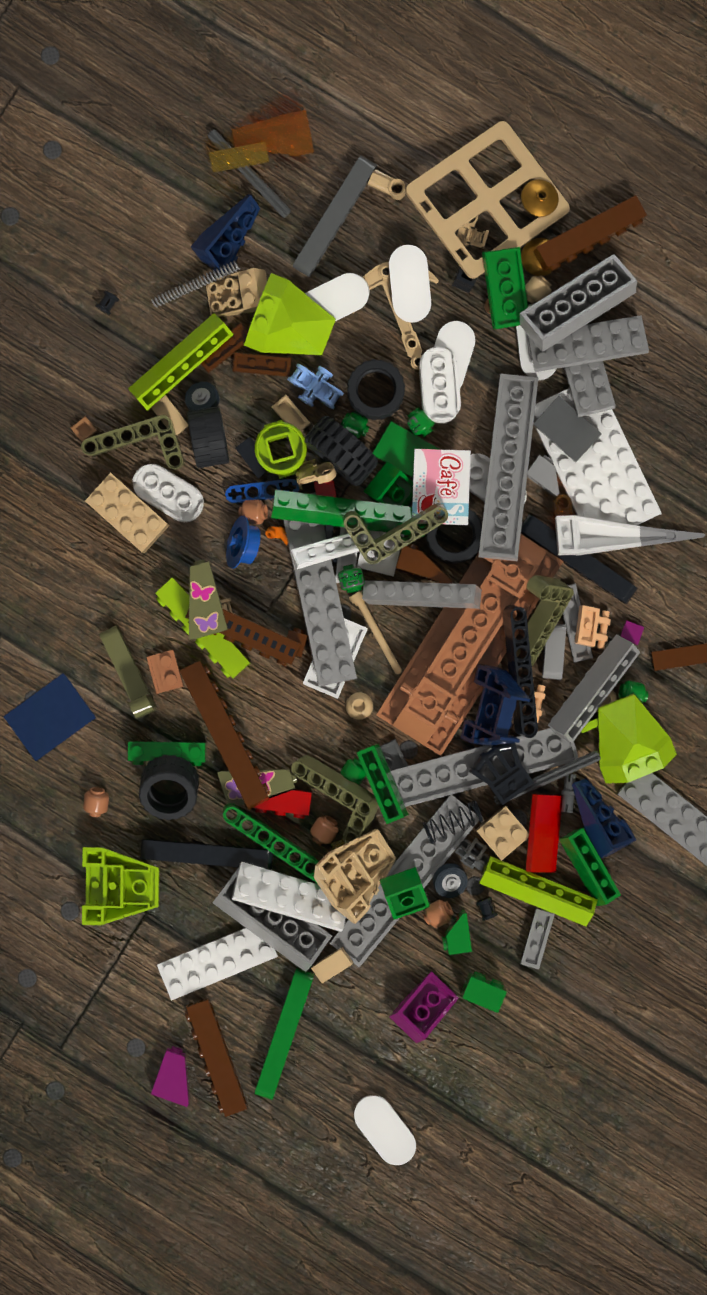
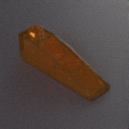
[232,110,314,156]

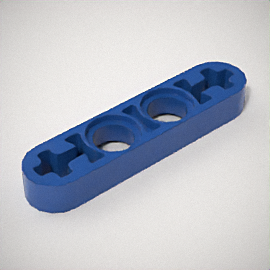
[225,479,299,503]

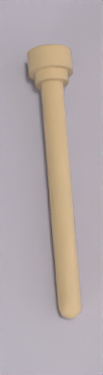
[349,590,402,674]

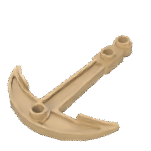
[353,262,439,371]

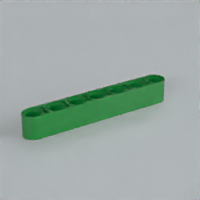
[223,803,319,883]
[254,968,314,1100]

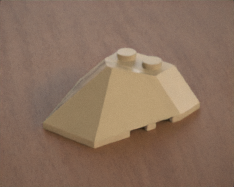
[314,829,396,924]

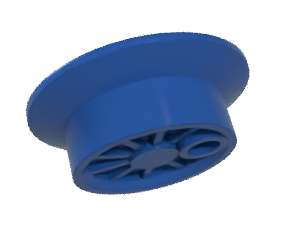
[226,516,260,569]

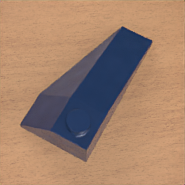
[191,194,260,275]
[572,779,636,859]

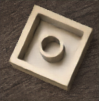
[476,805,529,861]

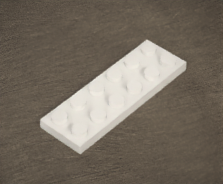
[232,862,346,932]
[157,928,278,1001]

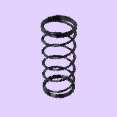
[422,800,484,844]

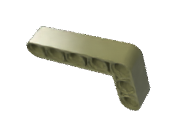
[81,415,185,470]
[343,503,448,564]
[516,575,574,666]
[99,625,157,718]
[291,755,379,844]

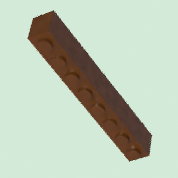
[179,661,270,810]

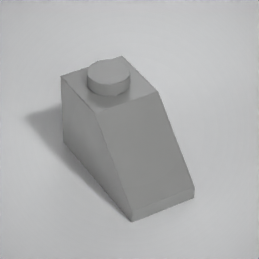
[527,455,559,498]

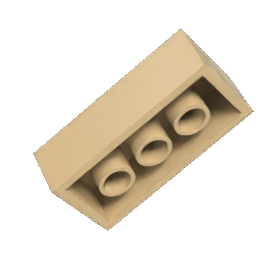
[85,472,170,553]

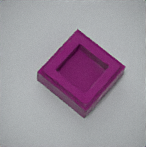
[620,620,644,645]

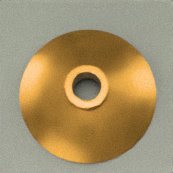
[521,179,559,217]
[521,238,553,276]

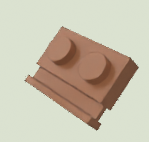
[146,650,184,694]

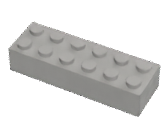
[520,254,637,352]
[213,868,332,972]

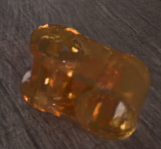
[553,494,573,531]

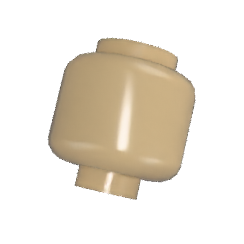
[525,275,552,304]

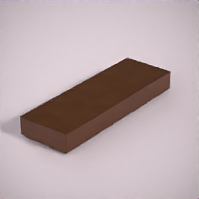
[201,323,248,374]
[233,352,292,377]
[651,643,707,671]

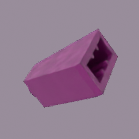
[151,1046,190,1107]

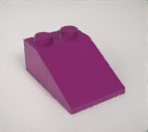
[389,971,459,1043]

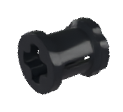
[95,290,120,316]
[475,896,498,921]

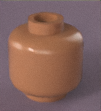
[238,500,268,525]
[83,787,109,817]
[310,815,339,845]
[423,900,453,928]

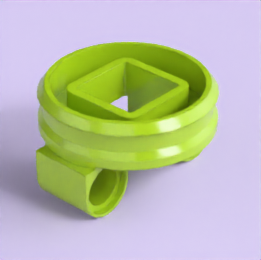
[255,420,307,479]

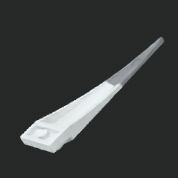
[555,515,705,556]

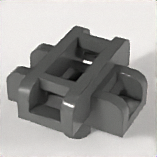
[455,837,489,871]

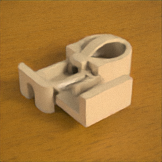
[457,216,489,249]
[296,459,337,489]

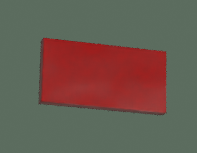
[526,794,563,873]

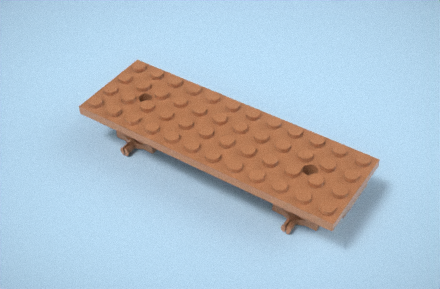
[376,534,563,756]

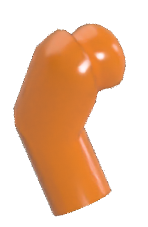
[265,526,288,546]

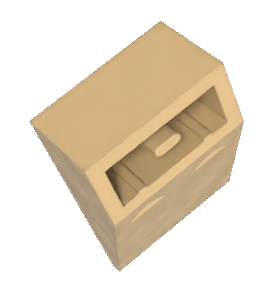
[206,268,267,317]

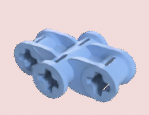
[287,363,344,410]

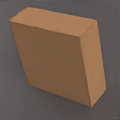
[71,416,98,442]

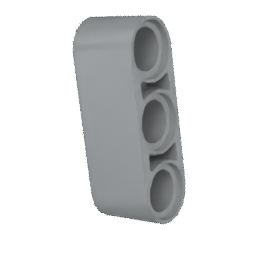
[542,624,566,680]

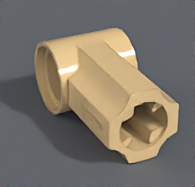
[368,169,406,200]

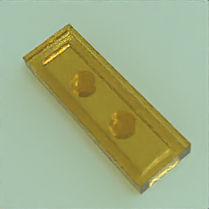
[209,142,269,173]

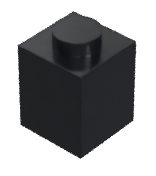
[452,267,477,293]

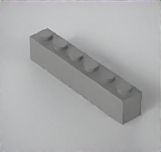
[362,580,482,609]
[548,634,640,744]

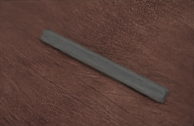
[208,129,291,218]
[493,751,601,805]

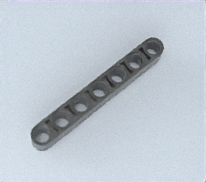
[293,155,378,277]

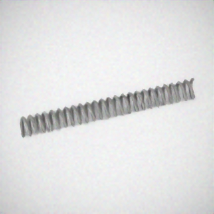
[151,261,241,308]

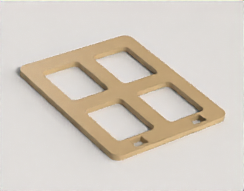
[405,121,570,279]

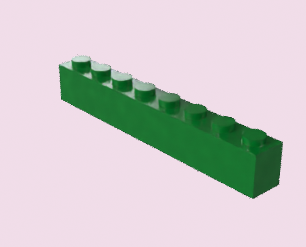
[271,490,427,537]

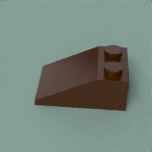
[395,544,452,584]

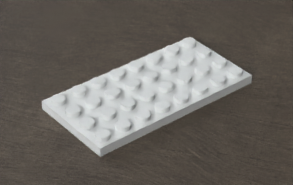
[533,388,662,526]

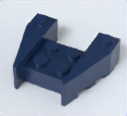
[460,664,530,746]

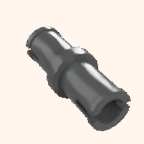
[561,774,577,813]

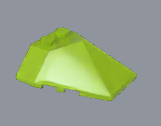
[244,273,336,355]
[598,694,677,783]
[82,847,159,925]

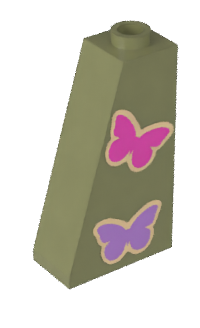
[189,559,228,640]
[217,769,298,806]

